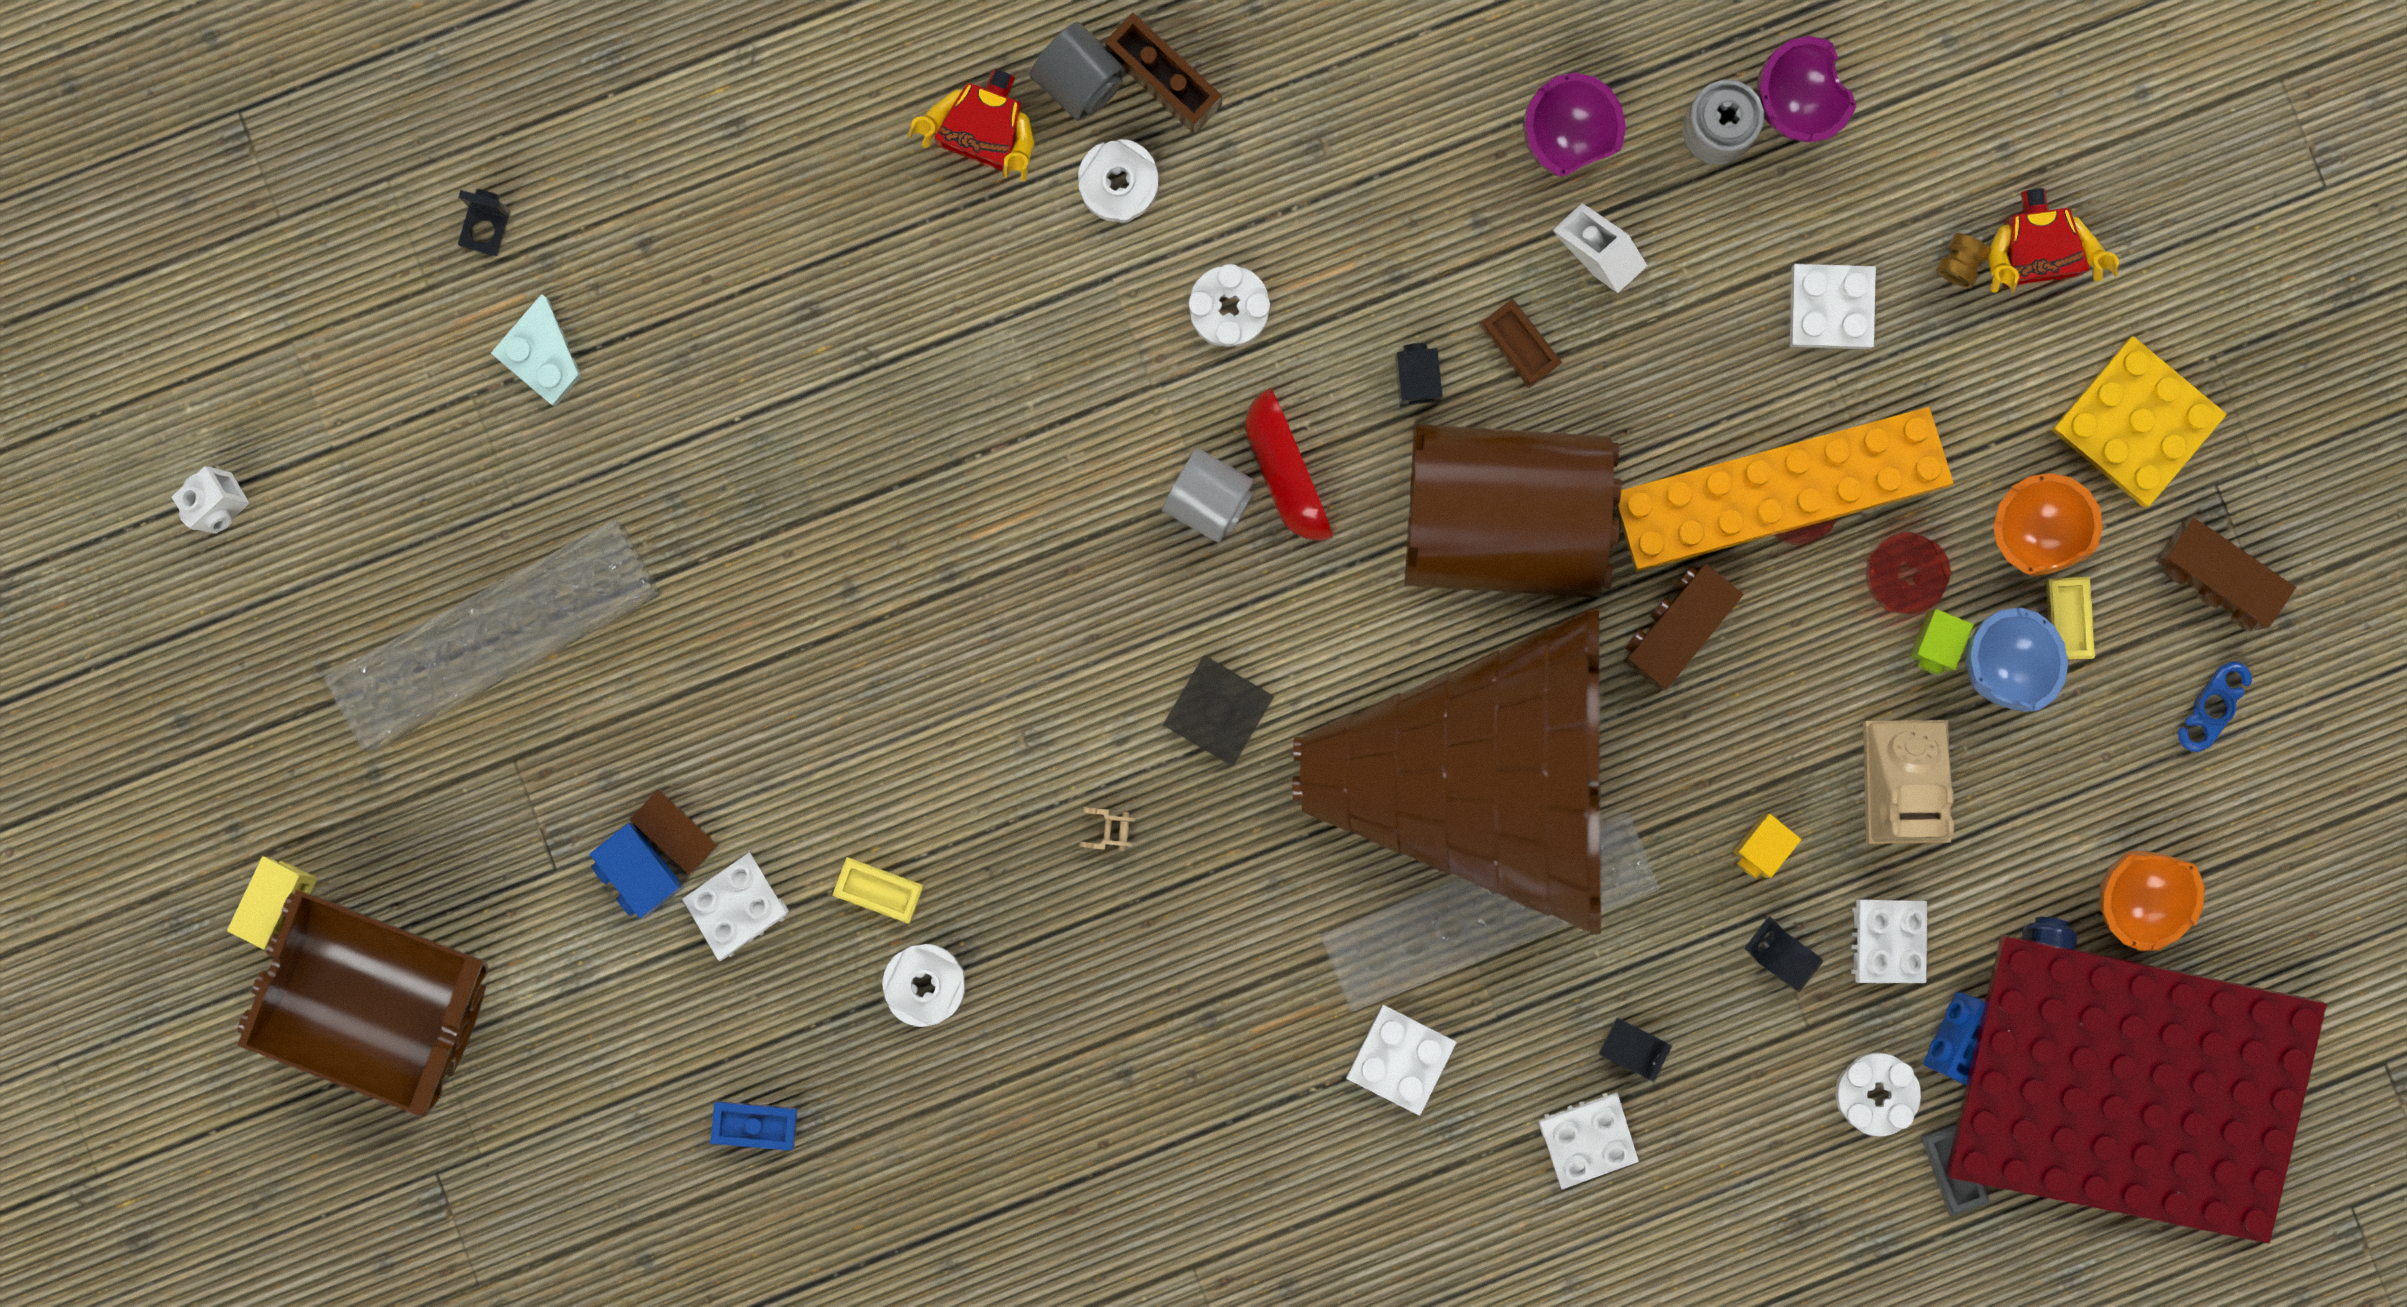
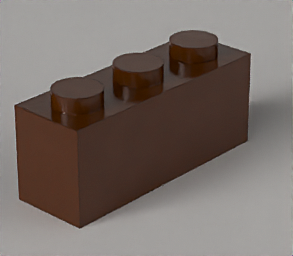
[1105,12,1222,135]
[2155,517,2297,631]
[1623,563,1744,691]

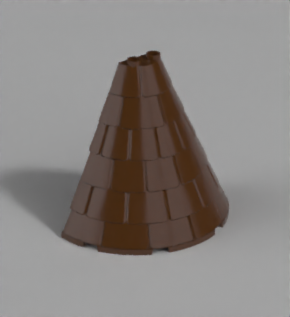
[1292,609,1601,935]

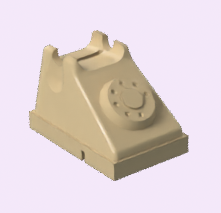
[1863,720,1954,844]

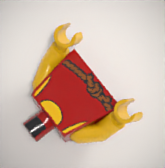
[907,69,1035,182]
[1988,188,2119,293]

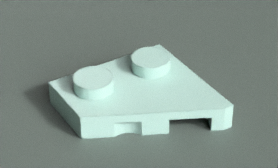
[491,294,582,407]

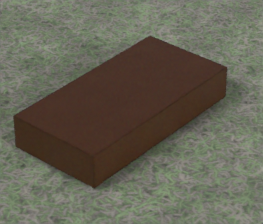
[1480,298,1562,388]
[630,790,719,875]

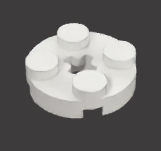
[1078,140,1159,223]
[1189,264,1270,347]
[882,944,966,1027]
[1835,1052,1921,1136]

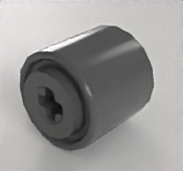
[1029,22,1126,120]

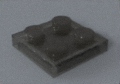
[1163,655,1274,767]

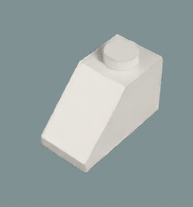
[1553,203,1648,293]

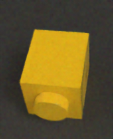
[1733,813,1802,879]

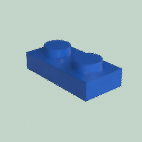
[710,1101,798,1151]

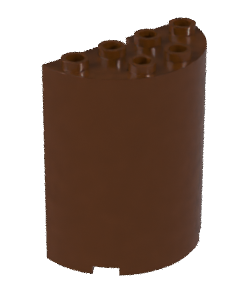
[1404,424,1622,598]
[237,889,488,1117]

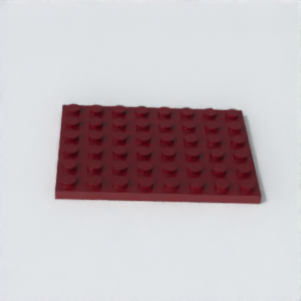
[1946,934,2327,1244]

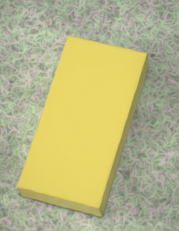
[2046,577,2095,660]
[832,857,924,924]

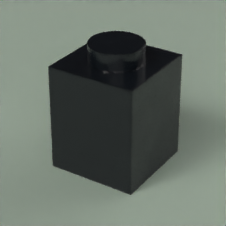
[1395,343,1443,406]

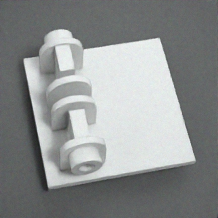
[682,852,789,962]
[1851,900,1927,983]
[1538,1093,1639,1189]

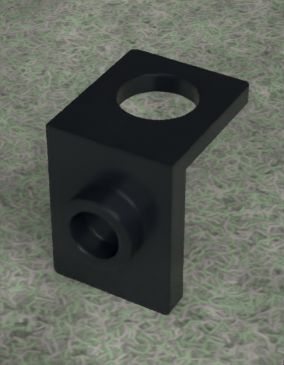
[458,189,511,257]
[1744,916,1824,992]
[1599,1018,1672,1082]

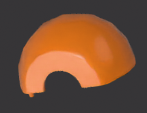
[1993,473,2103,576]
[2099,851,2204,951]

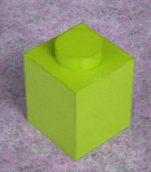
[1909,609,1974,675]

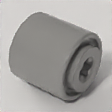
[1682,79,1764,165]
[1161,448,1254,543]

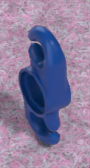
[2178,661,2252,753]

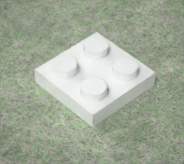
[1790,264,1876,349]
[1346,1004,1457,1116]

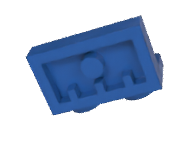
[1923,992,1985,1086]

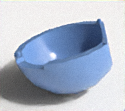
[1965,607,2068,712]

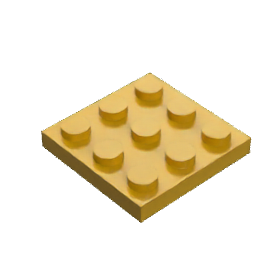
[2051,336,2227,508]

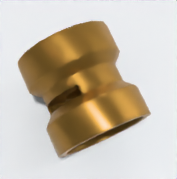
[1936,233,1991,288]

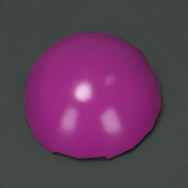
[1757,36,1856,143]
[1523,72,1626,177]

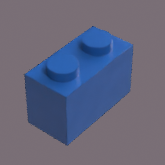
[589,823,685,919]

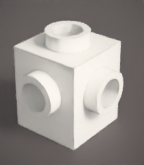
[172,466,250,534]

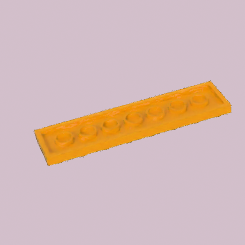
[1616,407,1954,572]

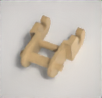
[1079,807,1136,851]

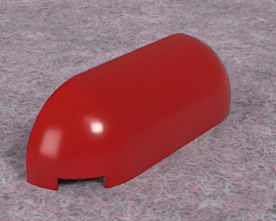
[1245,388,1333,541]

